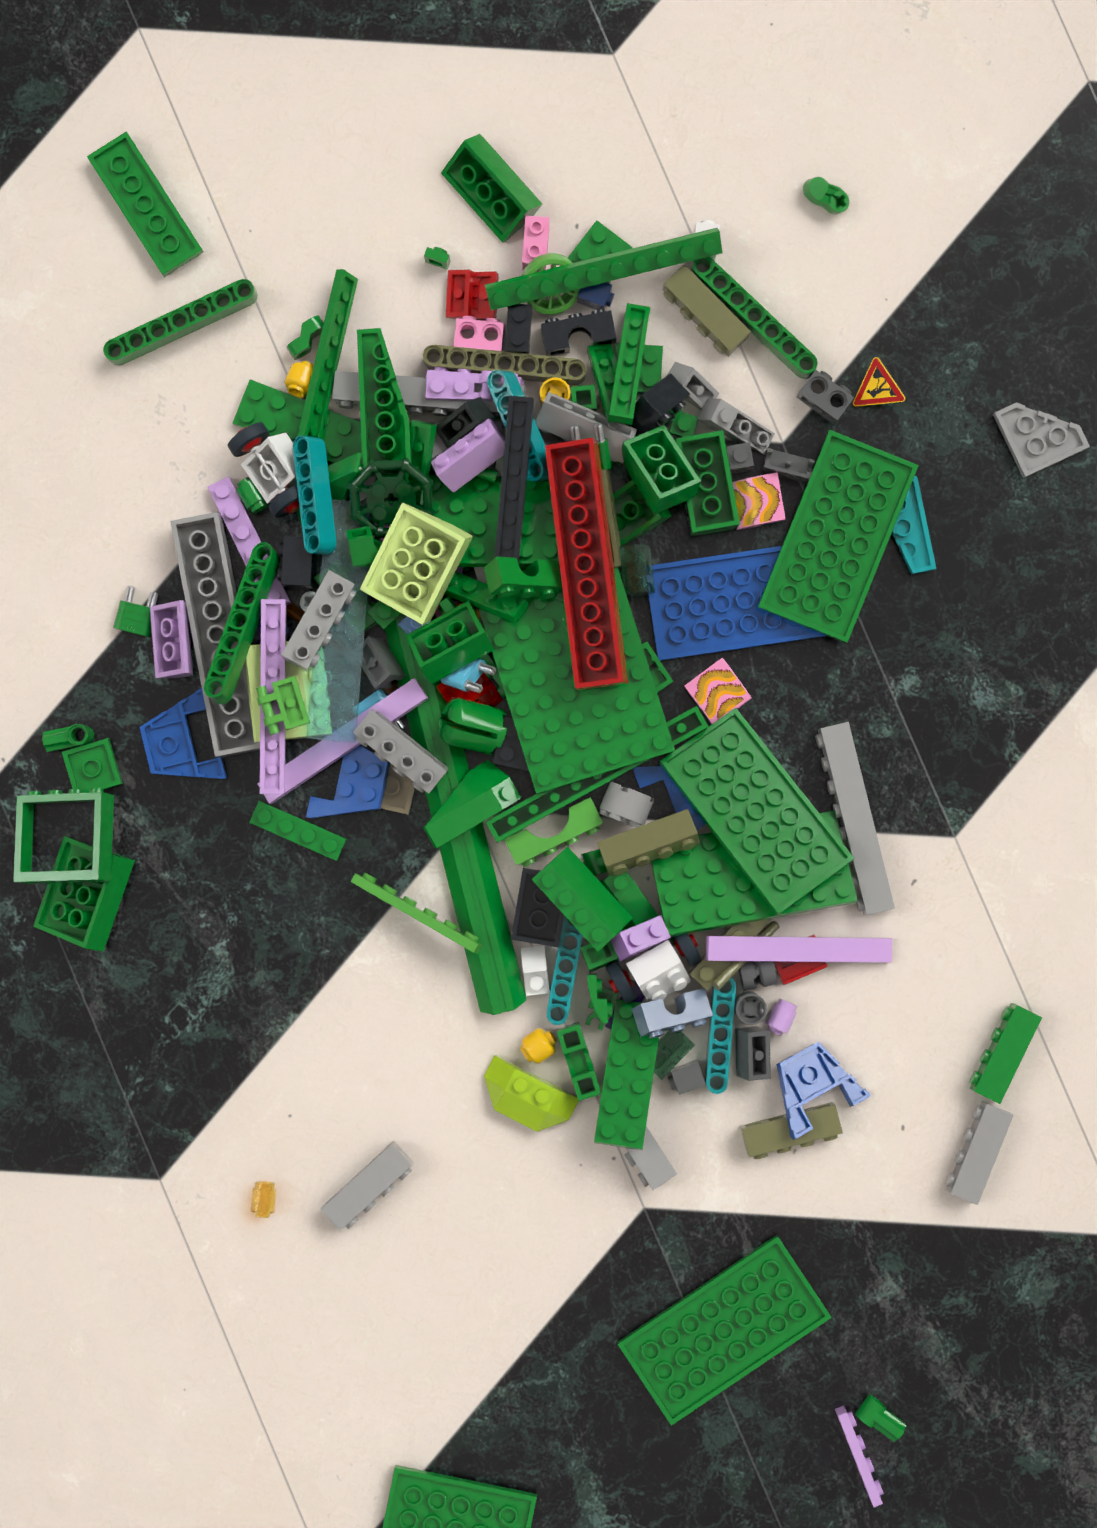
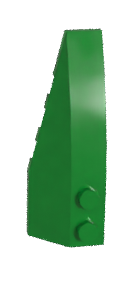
[357,328,412,477]

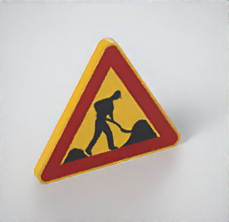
[853,357,905,406]

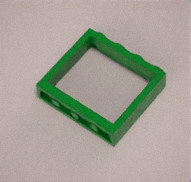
[13,788,114,884]

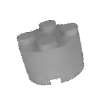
[599,782,654,828]

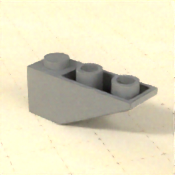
[697,398,775,455]

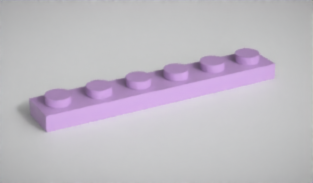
[208,476,291,606]

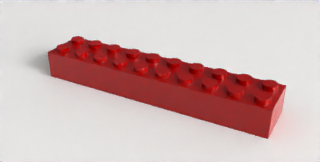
[545,438,628,690]

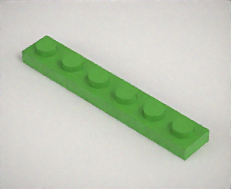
[351,872,483,953]

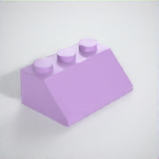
[431,419,505,493]
[150,600,193,678]

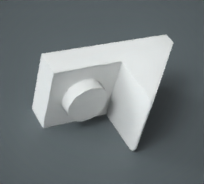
[521,945,550,996]

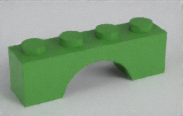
[504,797,603,867]

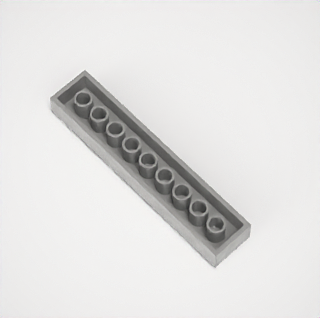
[170,512,260,758]

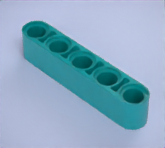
[487,370,549,481]
[293,436,337,554]
[547,915,583,1025]
[704,978,736,1094]

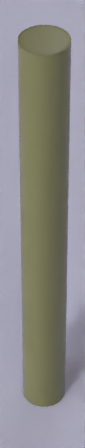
[712,921,780,990]

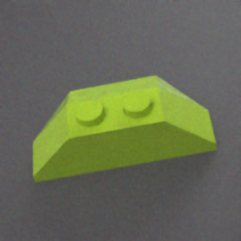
[484,1055,579,1132]

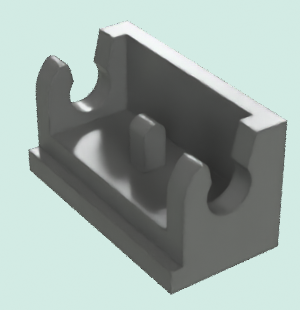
[761,448,815,483]
[352,637,406,689]

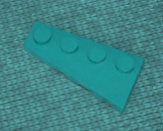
[892,476,936,575]

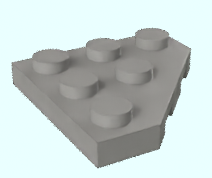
[993,403,1090,478]

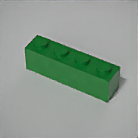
[969,1003,1042,1104]

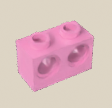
[522,215,549,272]
[454,316,505,351]

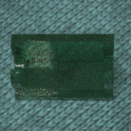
[654,1030,695,1080]

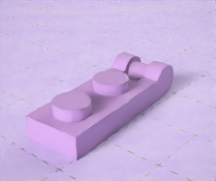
[426,374,493,402]

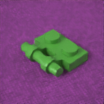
[256,676,310,735]

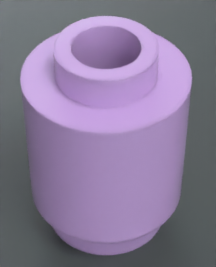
[766,998,797,1036]

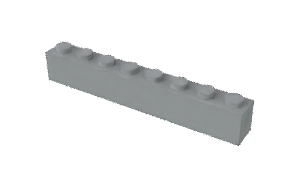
[332,371,527,419]
[815,722,895,915]

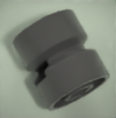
[738,961,777,991]
[734,991,767,1025]

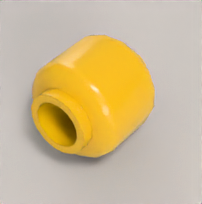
[284,361,314,398]
[520,1028,557,1064]

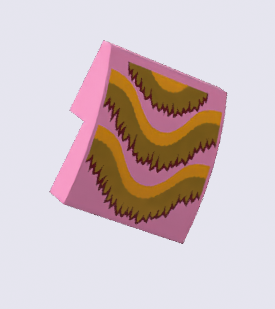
[732,473,785,530]
[684,658,752,724]

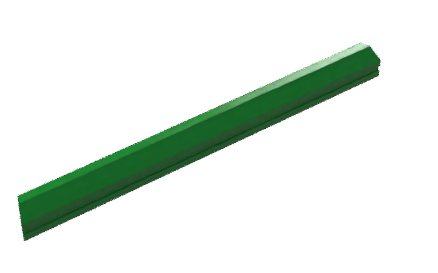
[385,613,527,1015]

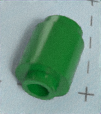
[236,477,269,514]

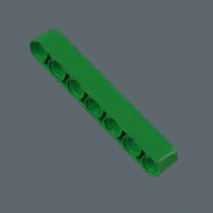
[691,257,818,379]
[103,279,258,366]
[203,542,280,705]

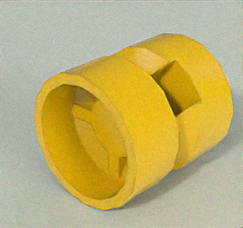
[539,377,571,407]

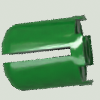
[438,698,507,755]

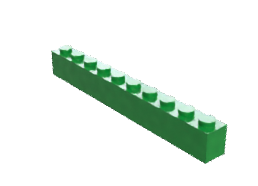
[486,706,708,843]

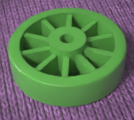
[522,253,580,315]

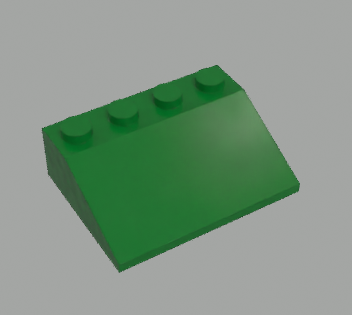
[33,836,135,951]

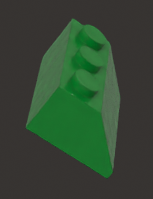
[405,601,495,684]

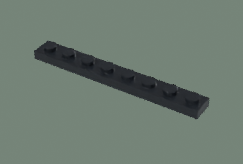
[494,396,534,565]

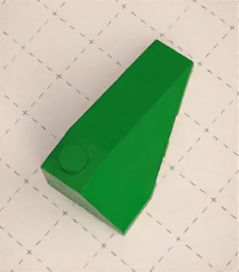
[423,760,521,849]
[600,872,675,950]

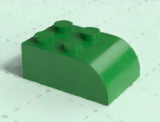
[622,425,701,514]

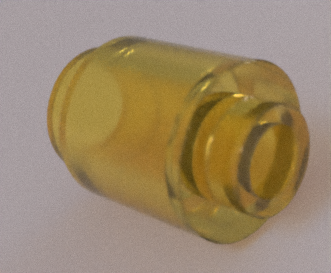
[251,1181,277,1218]

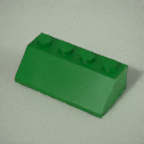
[441,134,542,243]
[532,846,633,952]

